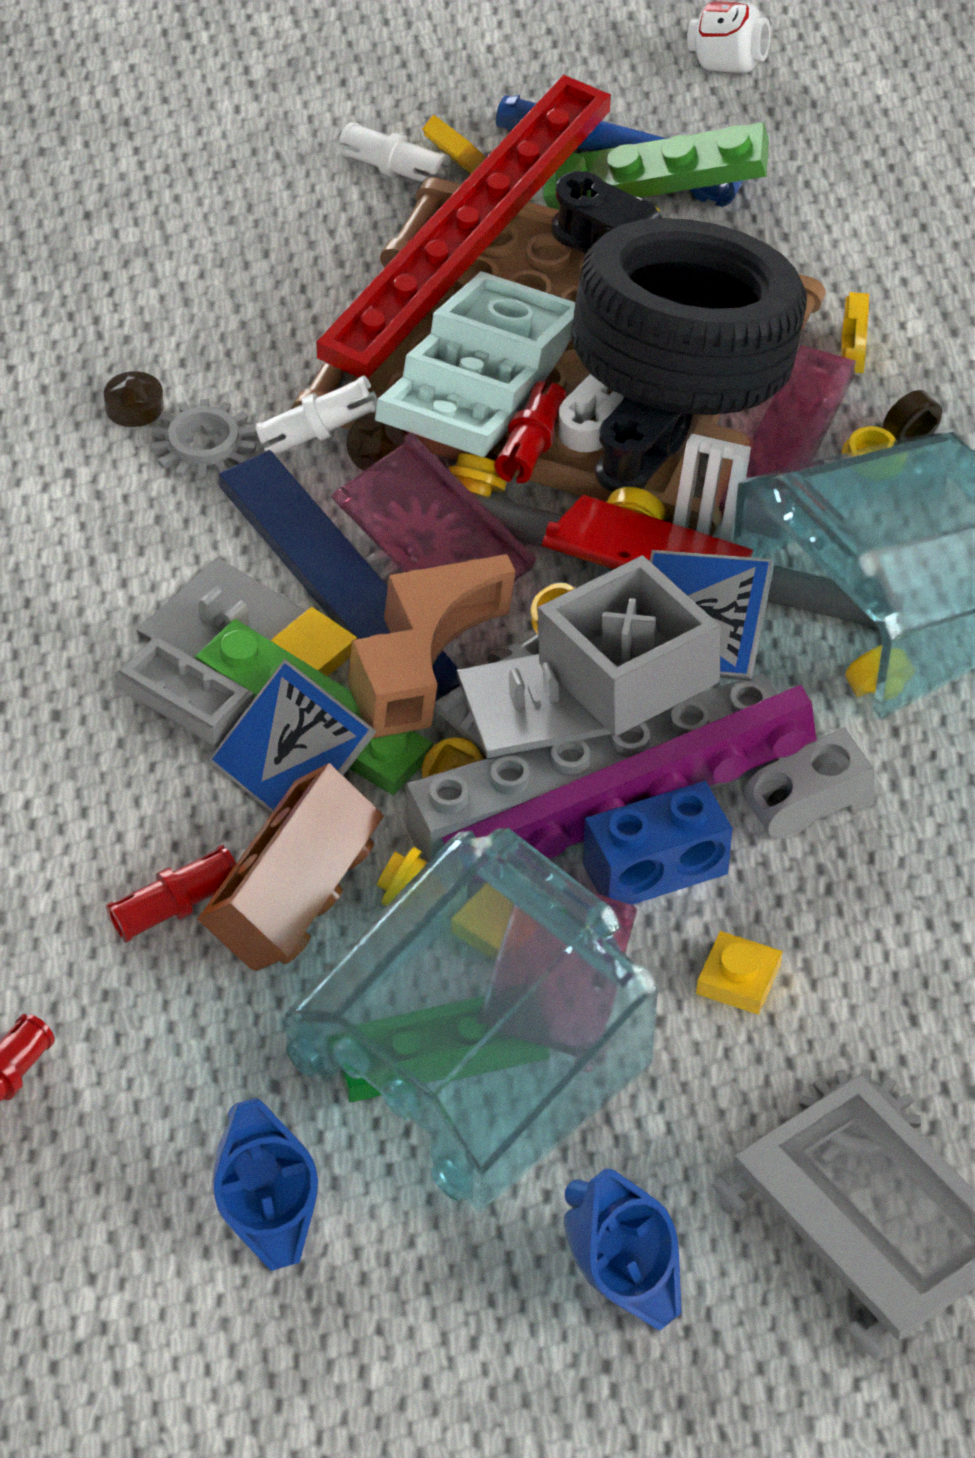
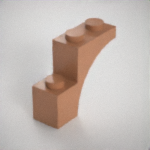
[348,554,516,739]

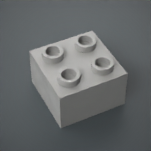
[538,555,721,737]

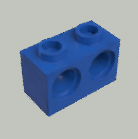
[583,780,733,912]

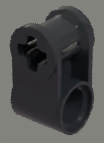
[551,171,662,254]
[596,397,694,492]

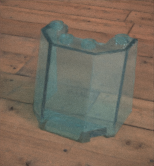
[733,431,975,720]
[285,828,658,1213]

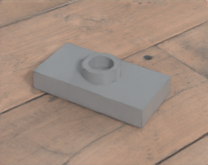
[115,635,254,746]

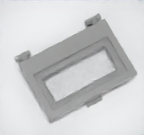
[712,1074,975,1362]

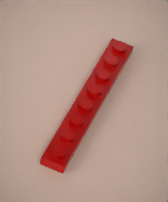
[316,74,611,379]

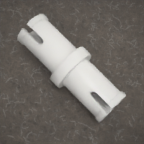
[338,122,451,182]
[256,376,378,456]

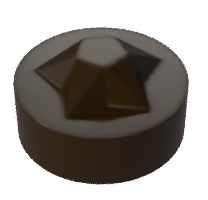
[104,371,164,427]
[882,390,942,450]
[347,412,410,474]

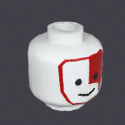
[687,0,770,74]

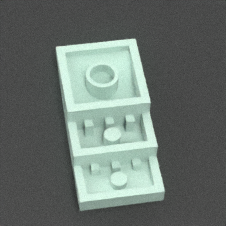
[375,271,575,458]

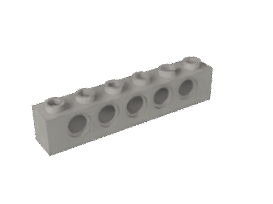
[406,673,779,877]

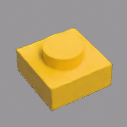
[696,931,783,1015]

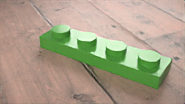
[543,122,769,210]
[195,619,433,796]

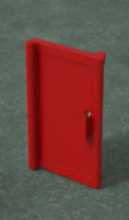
[542,495,754,570]

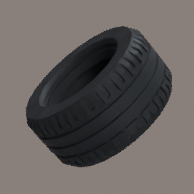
[571,218,807,415]

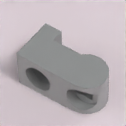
[743,727,875,839]

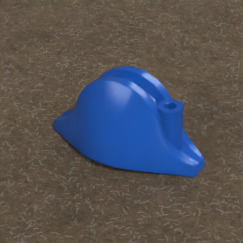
[212,1098,318,1271]
[563,1168,682,1331]

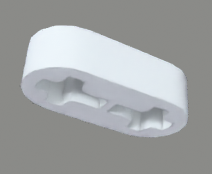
[558,374,624,452]

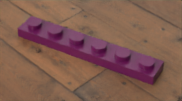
[442,684,817,891]

